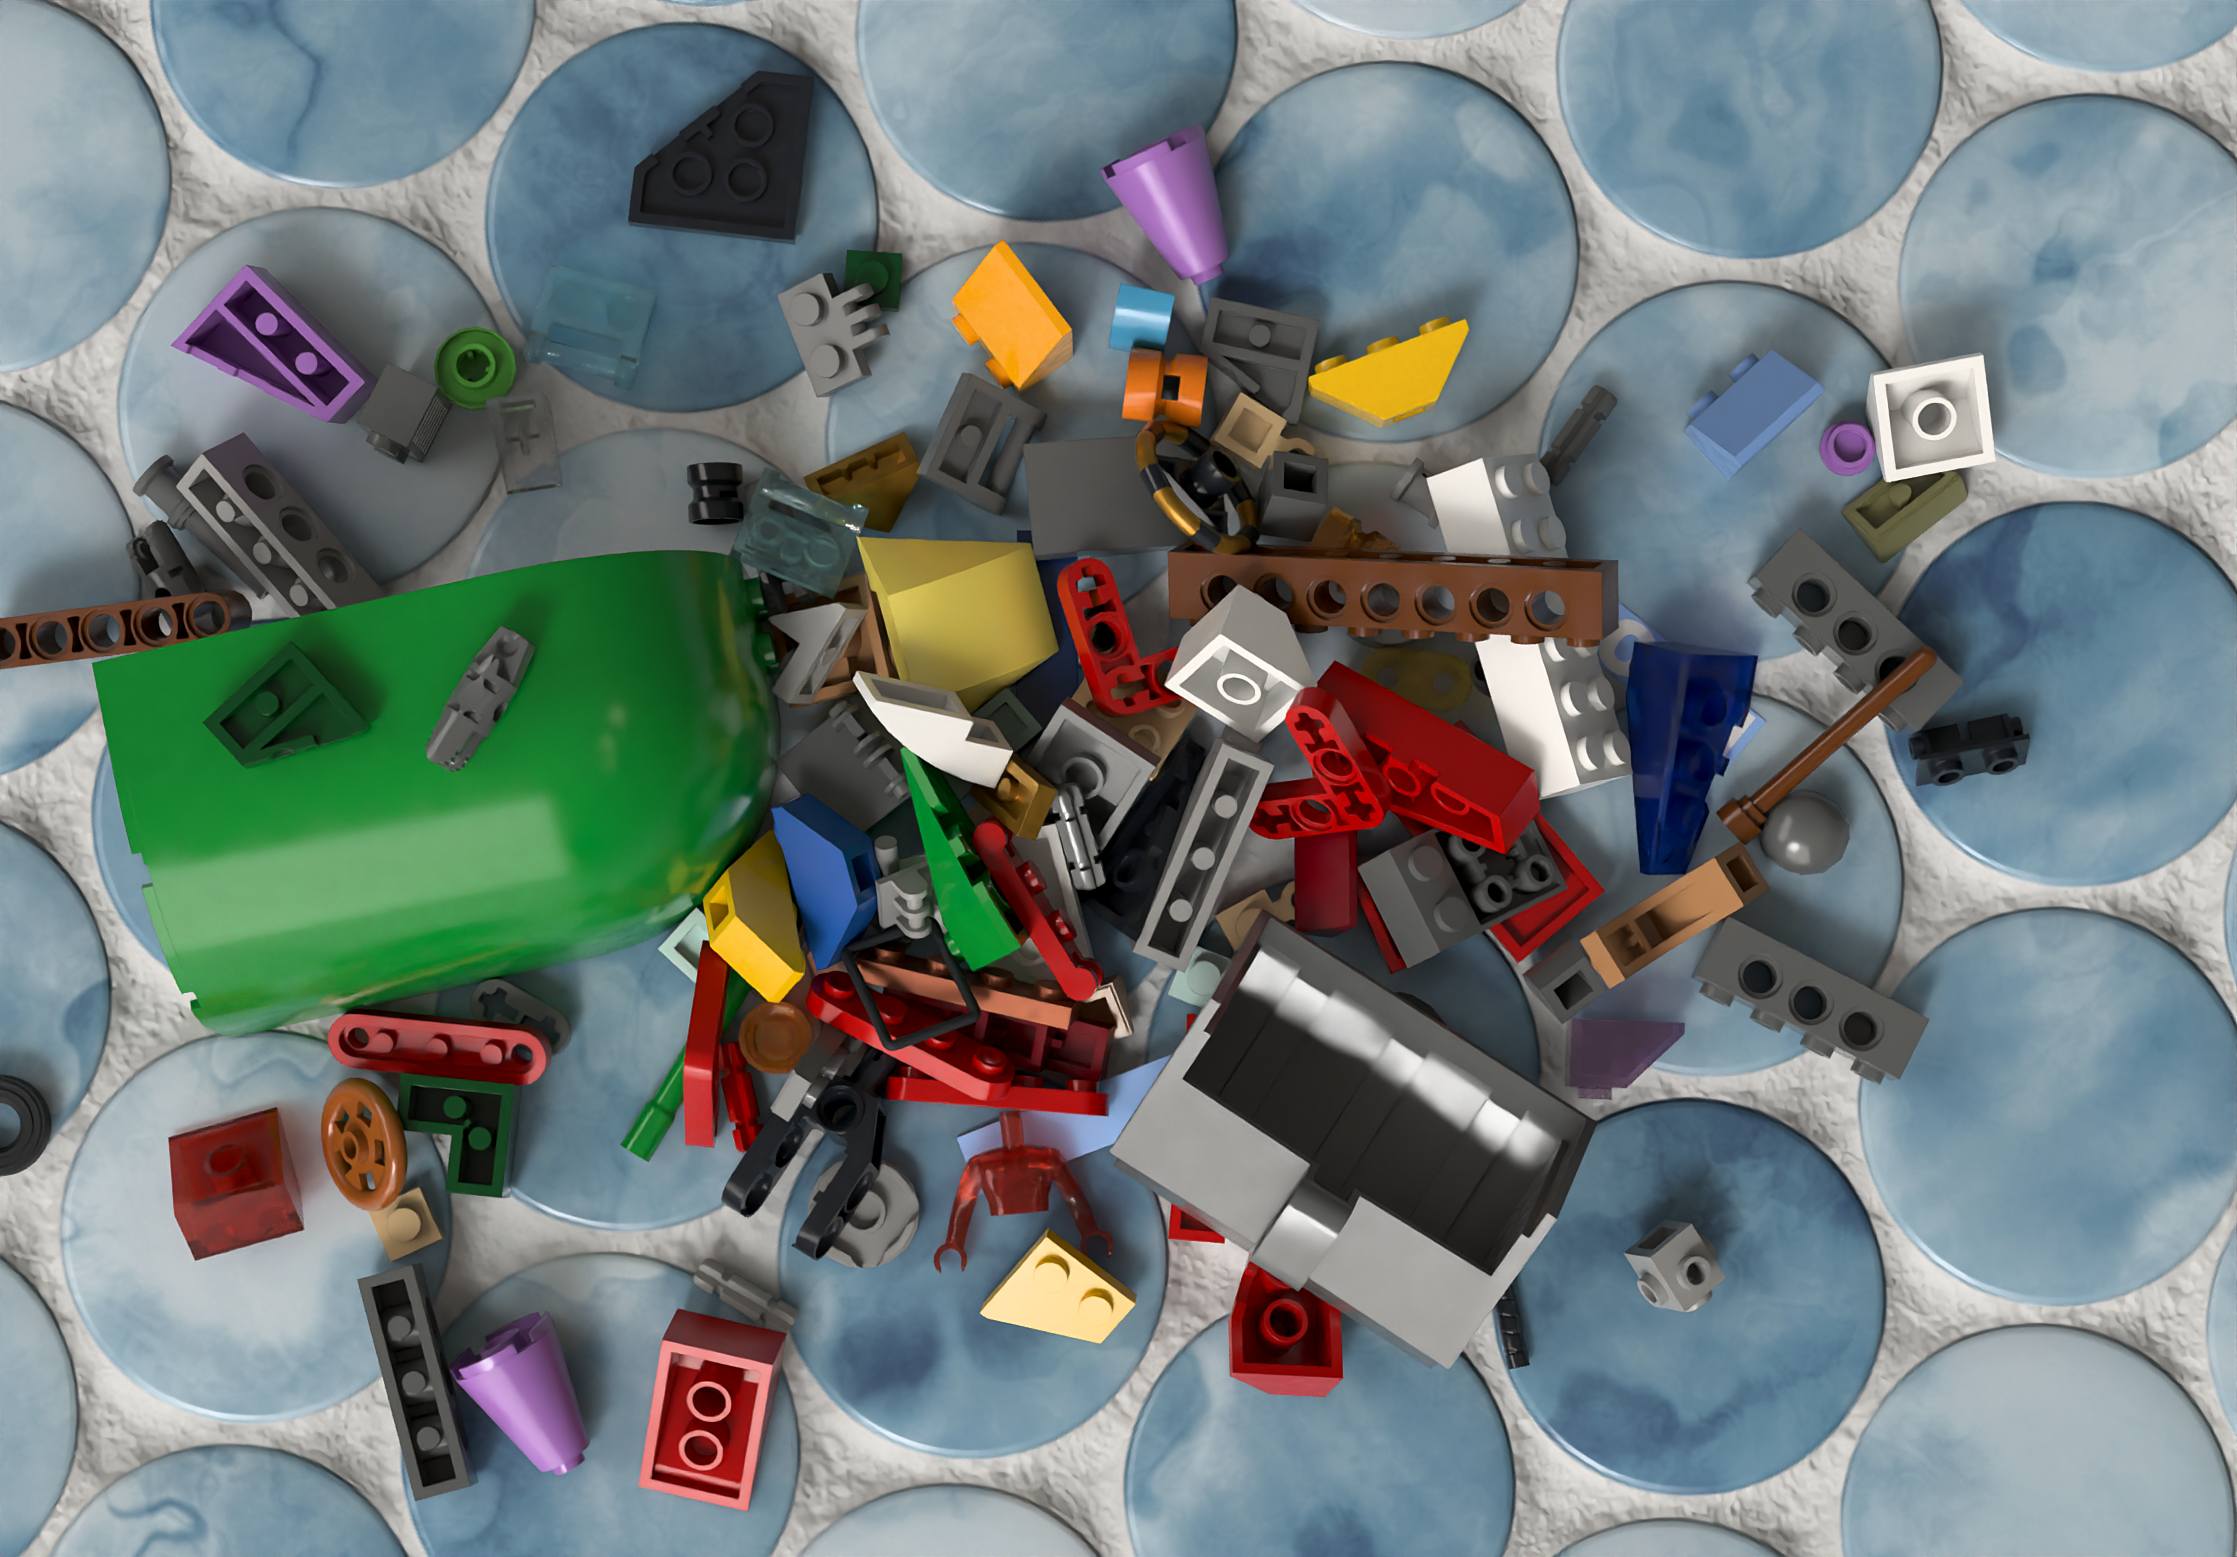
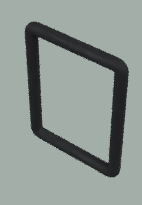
[840,916,981,1051]

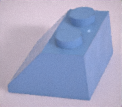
[1684,350,1825,481]

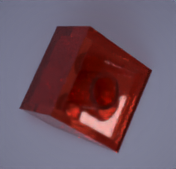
[168,1107,305,1261]

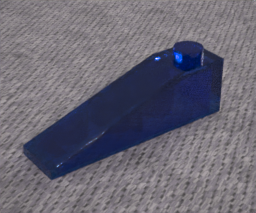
[1625,641,1758,875]

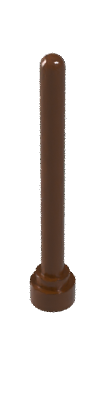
[1716,646,1938,845]

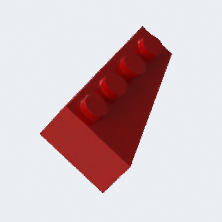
[1311,660,1541,855]

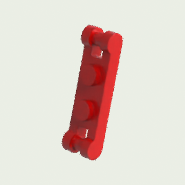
[972,815,1104,1001]

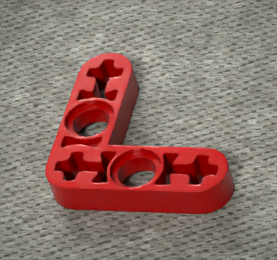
[1057,558,1183,718]
[1248,687,1394,840]
[683,940,731,1148]

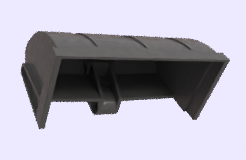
[1109,909,1598,1369]

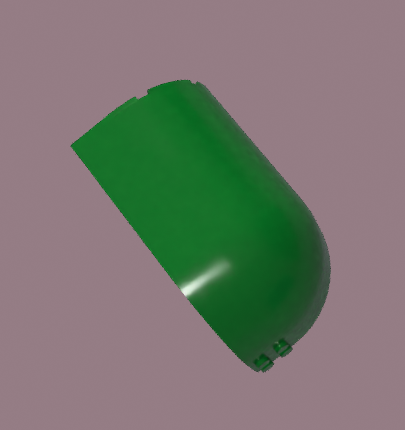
[92,550,781,1038]

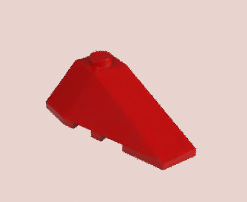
[1228,1253,1343,1397]

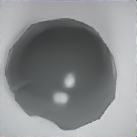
[1759,789,1850,875]

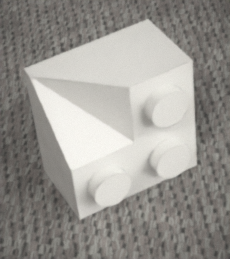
[1164,584,1318,743]

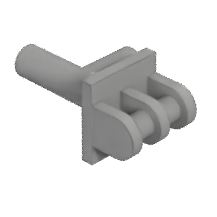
[872,836,933,939]

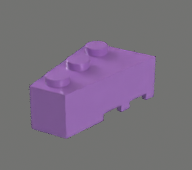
[171,264,378,424]

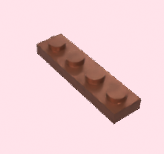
[854,942,1082,1030]

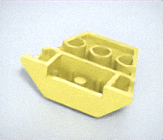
[856,536,1059,715]

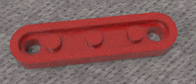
[805,971,1015,1101]
[328,1008,552,1085]
[885,1066,1110,1117]

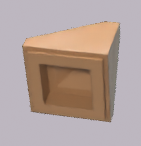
[1079,972,1134,1040]

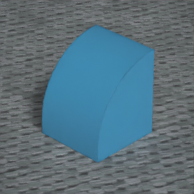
[1108,283,1175,354]

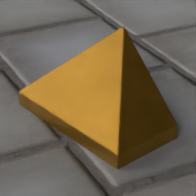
[803,432,920,533]

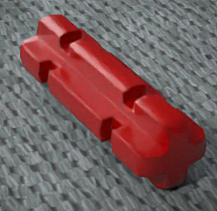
[719,1042,763,1153]

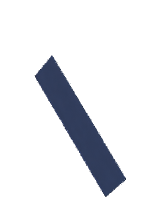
[1016,530,1078,761]

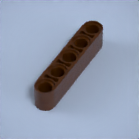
[0,589,252,669]

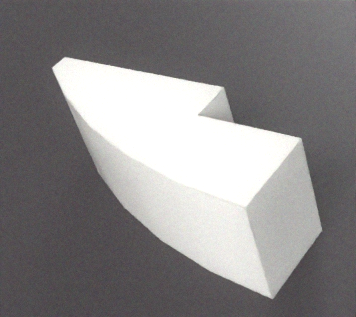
[853,671,1013,789]

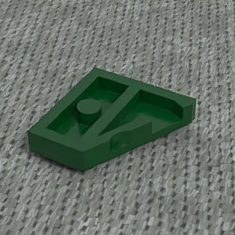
[202,641,372,769]

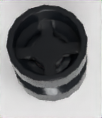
[687,462,744,525]

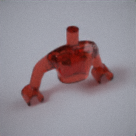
[934,1110,1114,1274]

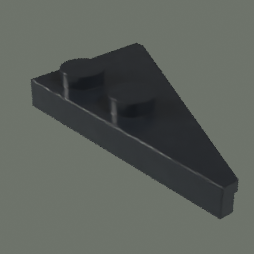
[1077,735,1206,942]

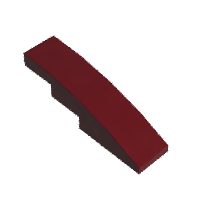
[882,987,1116,1082]

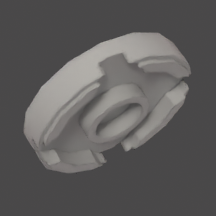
[808,1160,920,1269]

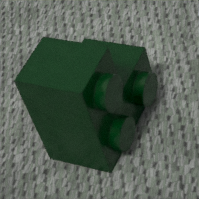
[397,1073,522,1198]

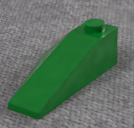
[900,746,1030,971]

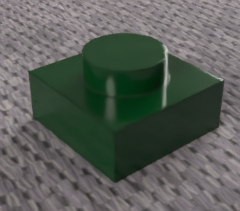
[844,250,903,312]

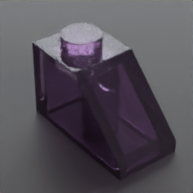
[1564,1018,1685,1100]

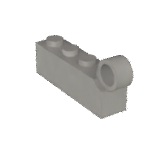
[1127,724,1275,973]

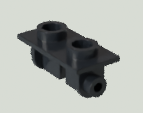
[1908,713,2030,786]

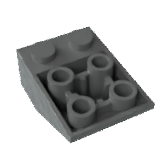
[1357,819,1568,968]

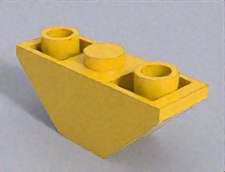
[1306,316,1469,428]
[702,830,806,1003]

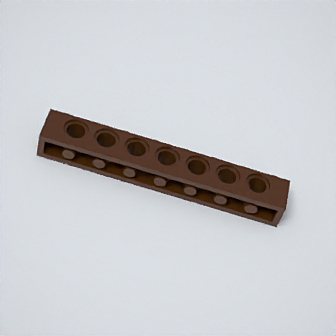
[1167,541,1619,648]

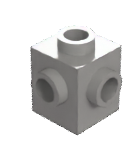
[1624,1219,1726,1312]

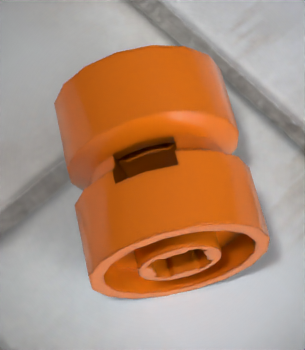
[1122,347,1209,428]

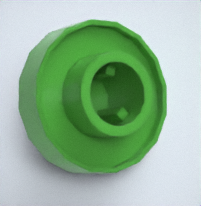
[434,327,518,411]

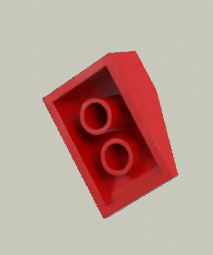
[638,1308,787,1512]

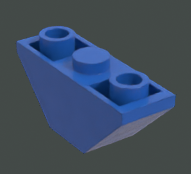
[771,793,882,971]

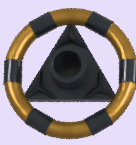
[1135,420,1260,555]

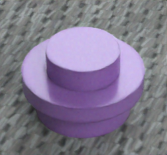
[1819,420,1876,476]

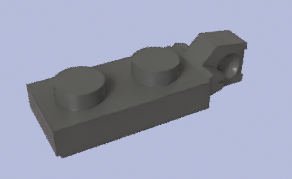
[770,1024,863,1122]

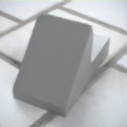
[767,603,868,704]

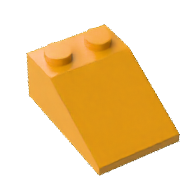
[951,239,1073,396]

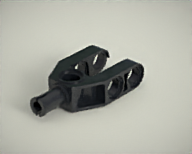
[721,1045,900,1261]

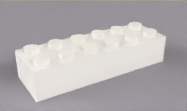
[1426,453,1633,800]

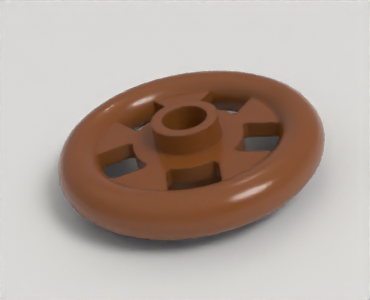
[321,1078,408,1211]

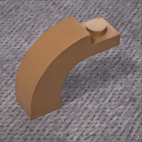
[1579,841,1770,989]

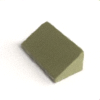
[1841,470,1968,563]

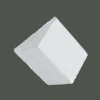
[1865,352,1996,482]

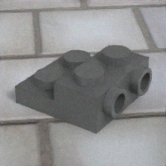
[1025,696,1162,851]

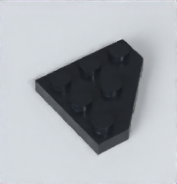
[628,71,815,244]

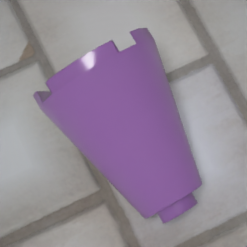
[1100,123,1230,285]
[449,1311,590,1476]

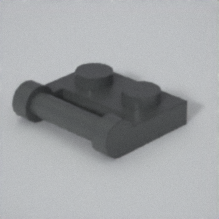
[916,372,1048,516]

